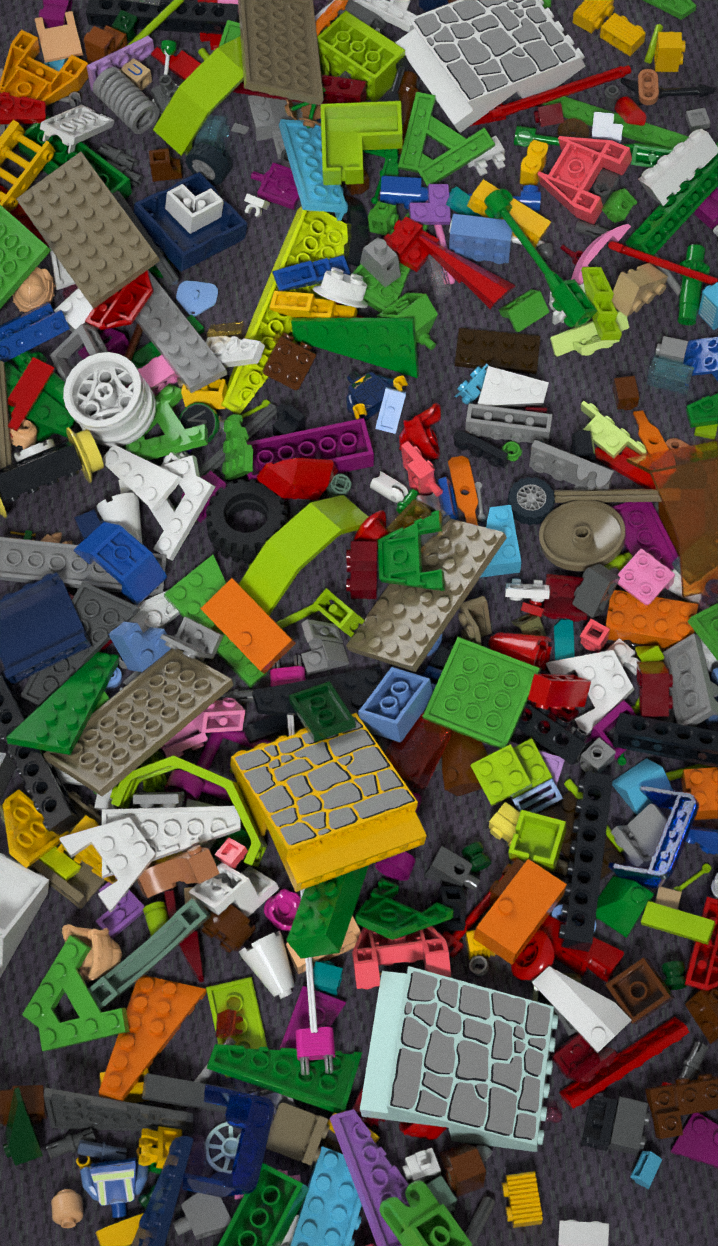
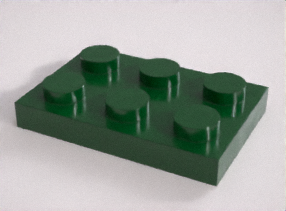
[288,681,356,742]

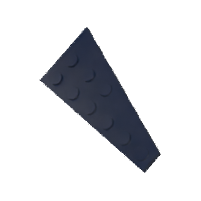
[131,1136,194,1246]

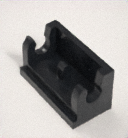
[581,1096,617,1151]

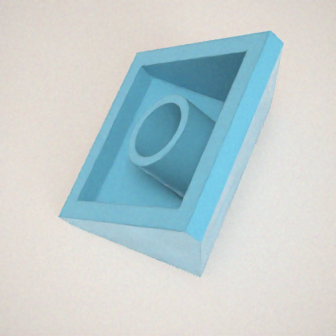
[612,758,674,816]

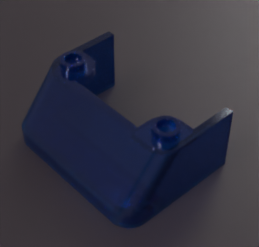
[608,786,699,888]
[182,1084,274,1197]

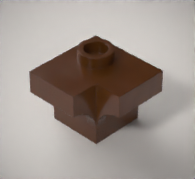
[149,148,182,182]

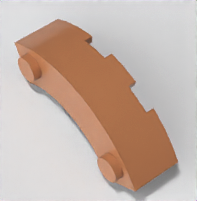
[137,845,220,898]

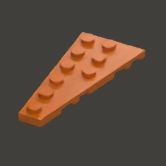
[99,975,206,1101]

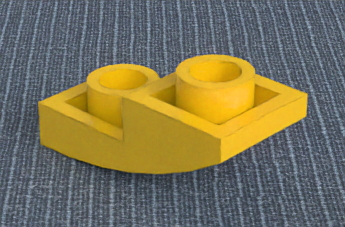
[96,1213,144,1246]

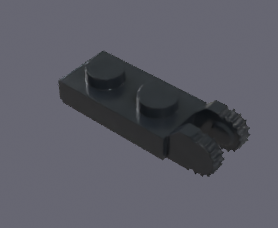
[453,430,508,469]

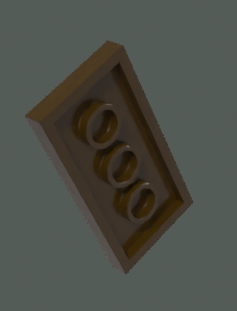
[455,328,541,374]
[538,791,626,883]

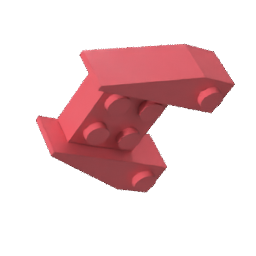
[537,136,632,224]
[352,926,451,989]

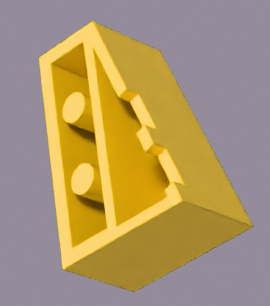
[56,815,118,884]

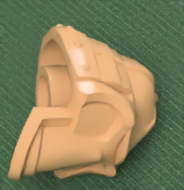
[12,267,56,313]
[62,924,122,982]

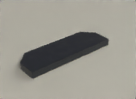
[245,715,303,744]

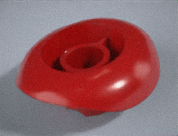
[353,510,388,549]
[511,929,554,980]

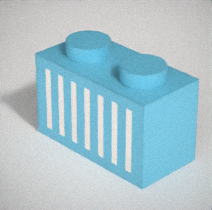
[698,282,718,330]

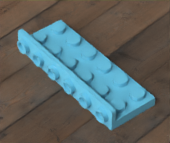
[279,119,348,221]
[289,1146,362,1246]

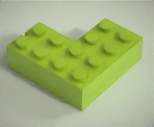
[321,101,402,185]

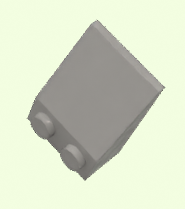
[248,95,303,141]

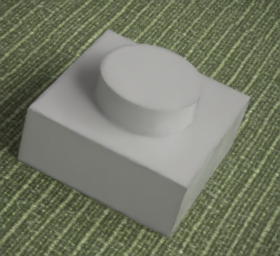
[685,108,710,131]

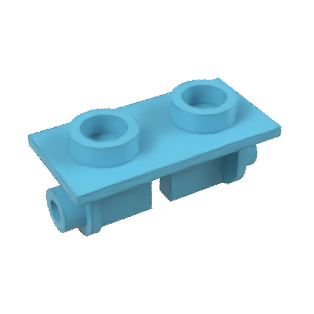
[454,364,488,405]

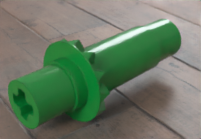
[678,245,710,326]
[10,351,66,408]

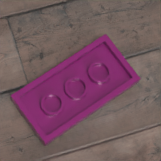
[612,502,683,571]

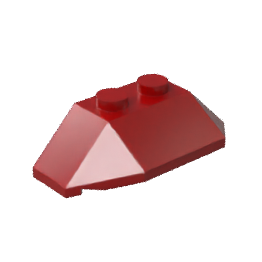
[85,270,154,330]
[257,458,338,500]
[685,897,718,991]

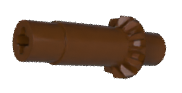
[398,71,421,146]

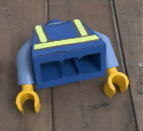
[76,1147,149,1218]

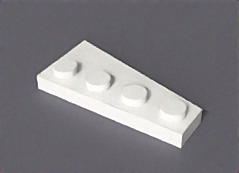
[129,590,180,633]

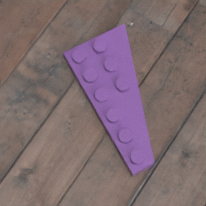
[330,1109,410,1246]

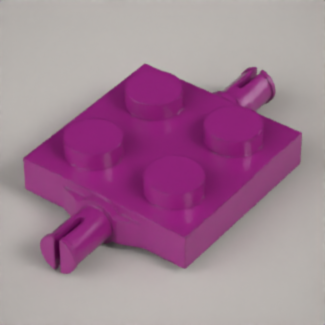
[251,163,300,210]

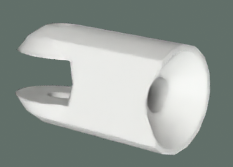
[370,471,408,503]

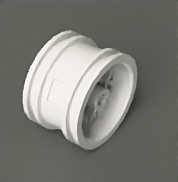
[63,352,156,447]

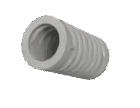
[93,67,160,134]

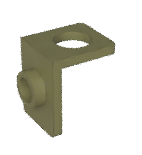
[512,613,546,636]

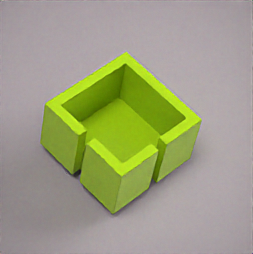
[508,810,567,872]

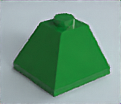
[596,876,654,938]

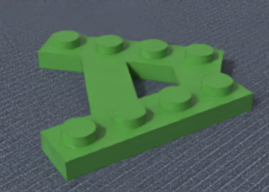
[398,92,495,187]
[120,384,208,461]
[22,935,130,1051]

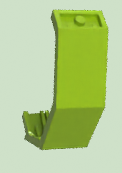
[153,36,244,156]
[239,495,368,616]
[110,756,267,867]

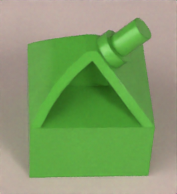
[377,293,438,350]

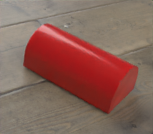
[615,97,646,126]

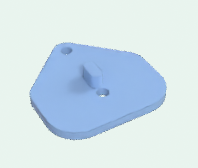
[176,281,218,317]

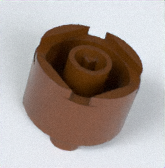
[202,904,256,953]

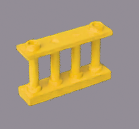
[0,120,55,213]

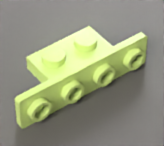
[550,311,629,356]
[581,401,647,459]

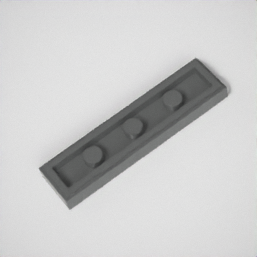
[142,1073,237,1114]

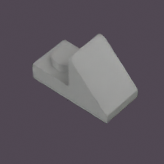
[301,619,343,651]
[301,641,349,676]

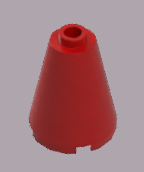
[488,632,552,671]

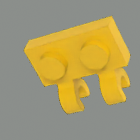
[138,1126,182,1169]

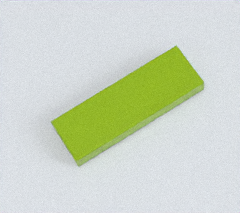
[641,901,715,945]

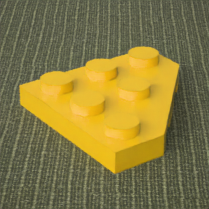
[3,790,69,869]

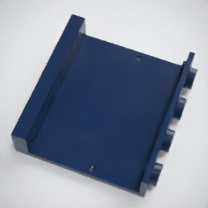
[0,572,92,684]

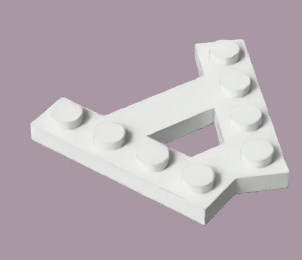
[353,0,417,32]
[119,455,215,561]

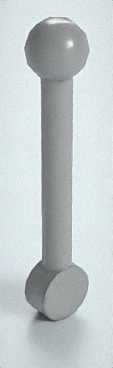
[475,482,486,522]

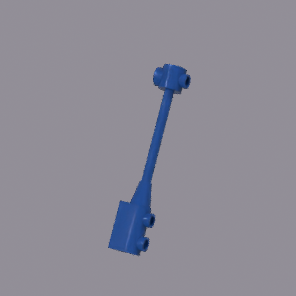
[380,176,541,212]

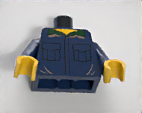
[346,371,408,421]

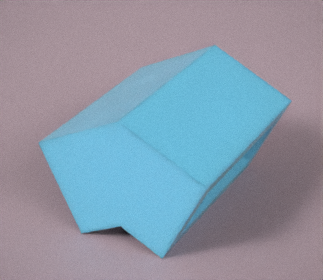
[630,1151,662,1189]

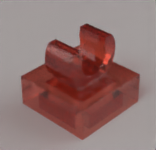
[216,1009,243,1039]

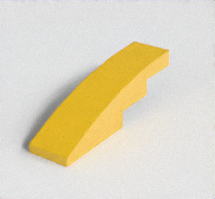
[270,291,358,318]

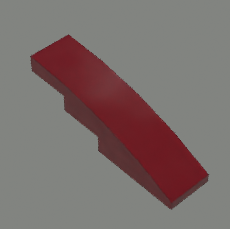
[164,890,204,983]

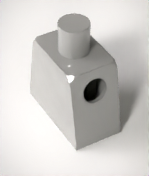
[360,238,401,288]
[172,1182,231,1240]

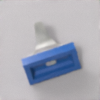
[416,477,459,521]

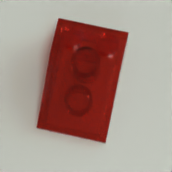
[385,716,453,791]

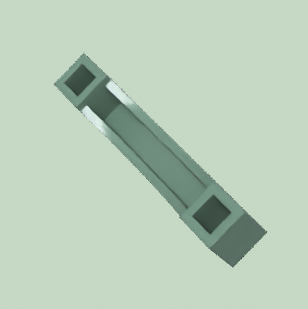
[89,898,211,1010]

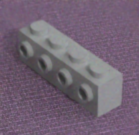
[465,404,552,445]

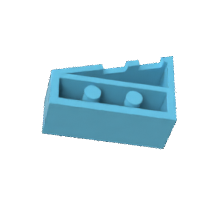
[480,505,521,578]

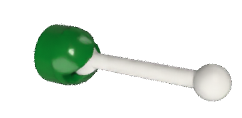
[161,40,177,75]

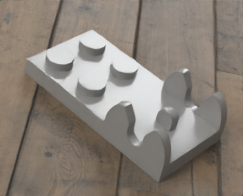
[529,440,614,503]
[663,633,718,727]

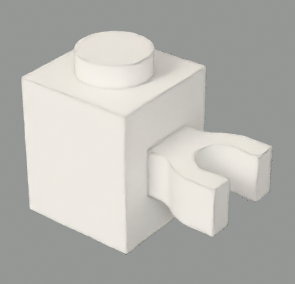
[402,1148,441,1182]

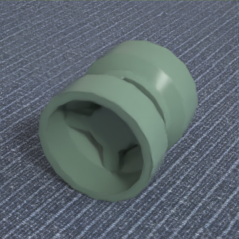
[327,474,351,498]

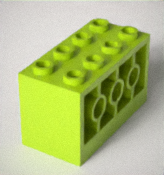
[317,10,405,102]

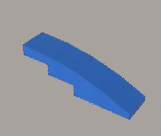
[272,255,350,291]

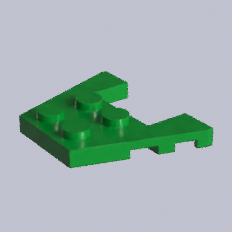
[378,510,445,591]
[356,878,453,940]

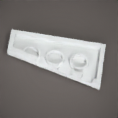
[205,332,265,368]
[102,444,183,511]

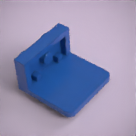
[681,337,718,381]

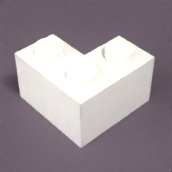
[165,184,223,234]

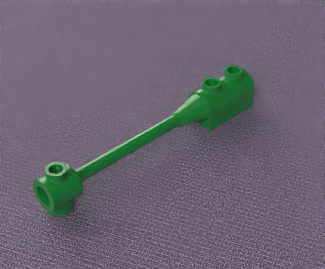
[514,125,673,168]
[484,188,598,328]

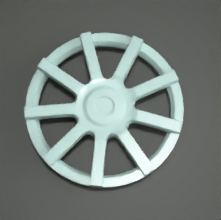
[204,1121,258,1175]

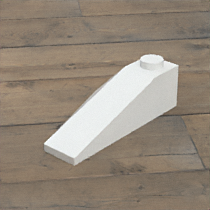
[532,967,631,1053]

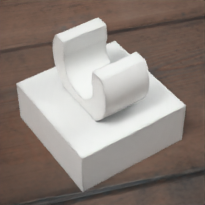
[244,194,270,217]

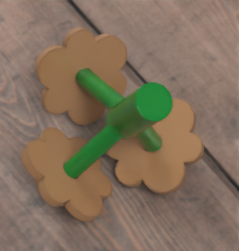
[285,87,326,129]

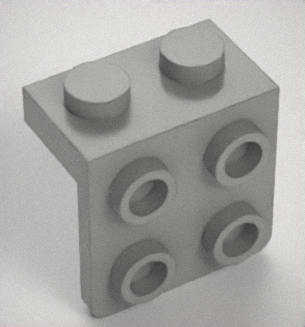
[160,617,224,661]
[611,804,679,868]

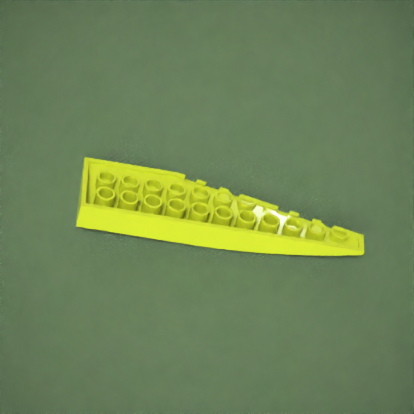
[221,206,348,415]

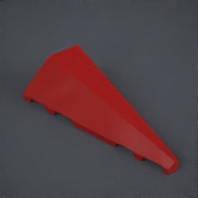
[417,235,515,309]

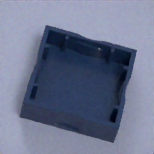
[134,172,248,272]

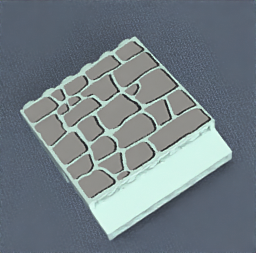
[360,966,558,1152]

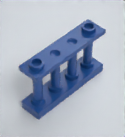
[0,302,70,362]

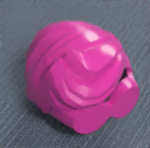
[264,889,301,931]

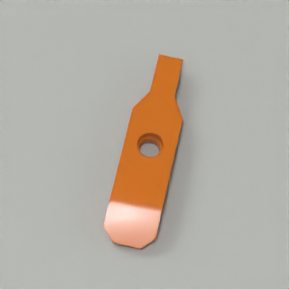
[315,0,348,37]
[633,410,676,477]
[448,456,478,525]

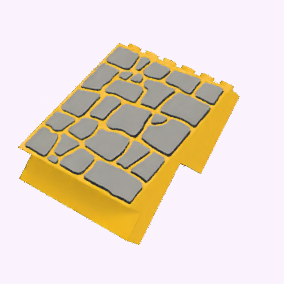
[230,713,427,892]

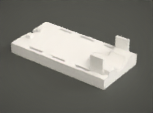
[40,105,115,153]

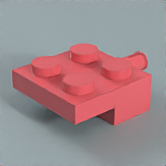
[401,441,443,497]

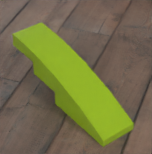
[581,267,622,340]

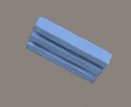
[512,778,563,813]

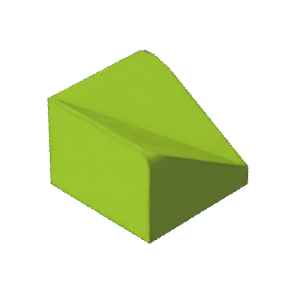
[635,645,665,662]

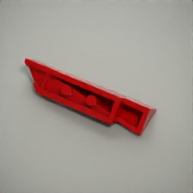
[539,916,624,982]

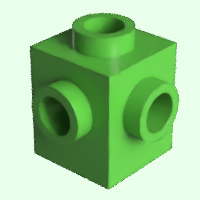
[368,201,399,236]

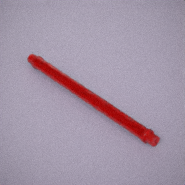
[489,65,631,119]

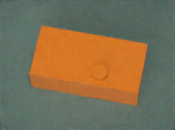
[200,578,296,674]
[473,859,567,965]

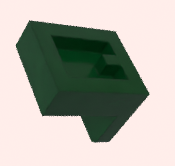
[112,10,138,42]

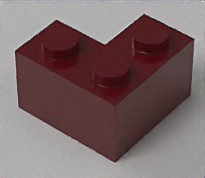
[346,541,377,599]
[637,661,673,717]

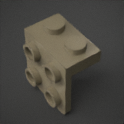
[458,596,492,646]
[264,1102,330,1165]

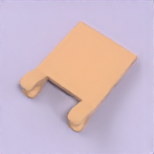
[35,11,83,63]

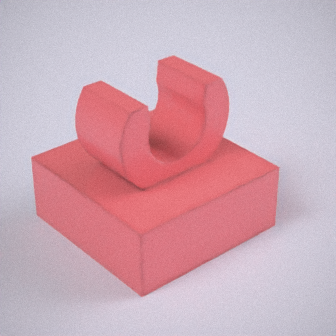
[215,838,248,869]

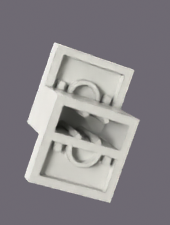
[189,862,279,917]

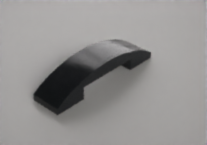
[343,194,368,267]

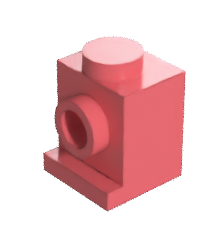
[580,619,610,653]

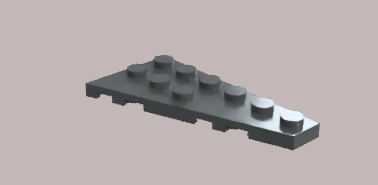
[20,581,141,706]
[44,1088,195,1133]

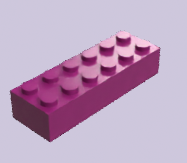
[246,418,374,484]

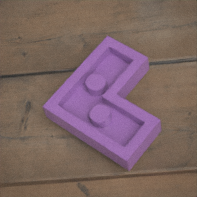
[409,184,451,225]
[96,882,145,939]

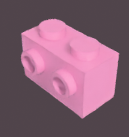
[191,698,245,733]

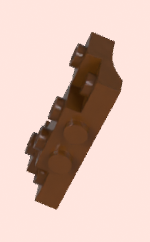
[645,1074,718,1139]

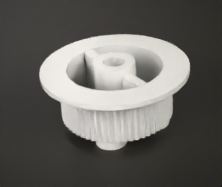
[313,267,368,308]

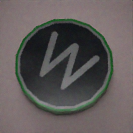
[179,403,219,443]

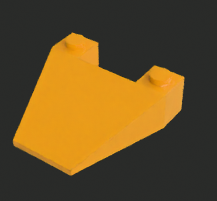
[0,30,89,106]

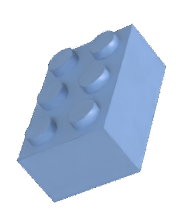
[449,214,513,264]
[358,667,433,743]

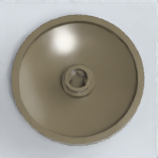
[539,500,626,571]

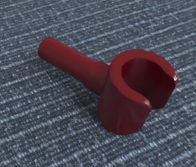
[560,245,583,265]

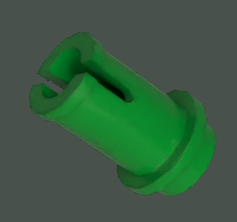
[396,489,420,516]

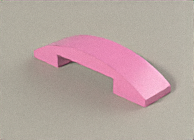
[571,224,631,285]

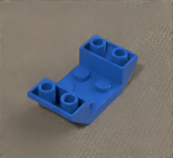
[74,522,167,606]

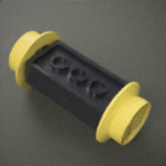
[0,427,104,518]

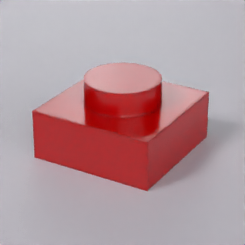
[521,599,544,617]

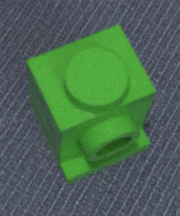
[601,188,637,223]

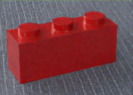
[528,674,591,710]

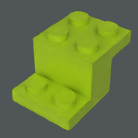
[470,738,553,806]

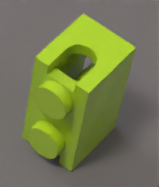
[312,588,365,637]

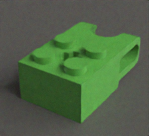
[379,1180,472,1246]

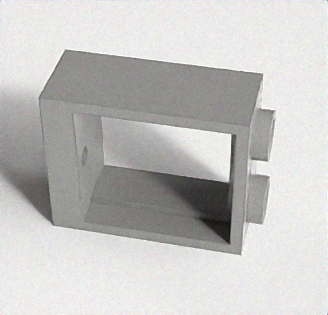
[50,324,108,382]

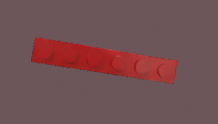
[559,1017,690,1109]

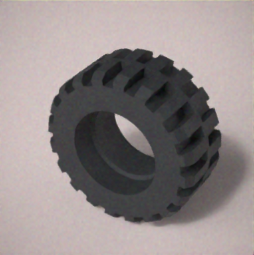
[206,479,288,564]

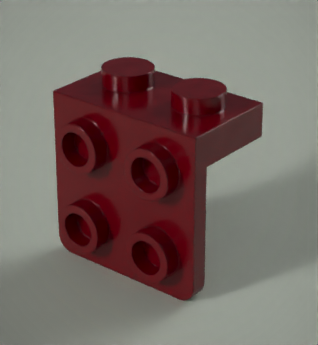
[543,574,588,622]
[550,1033,618,1083]

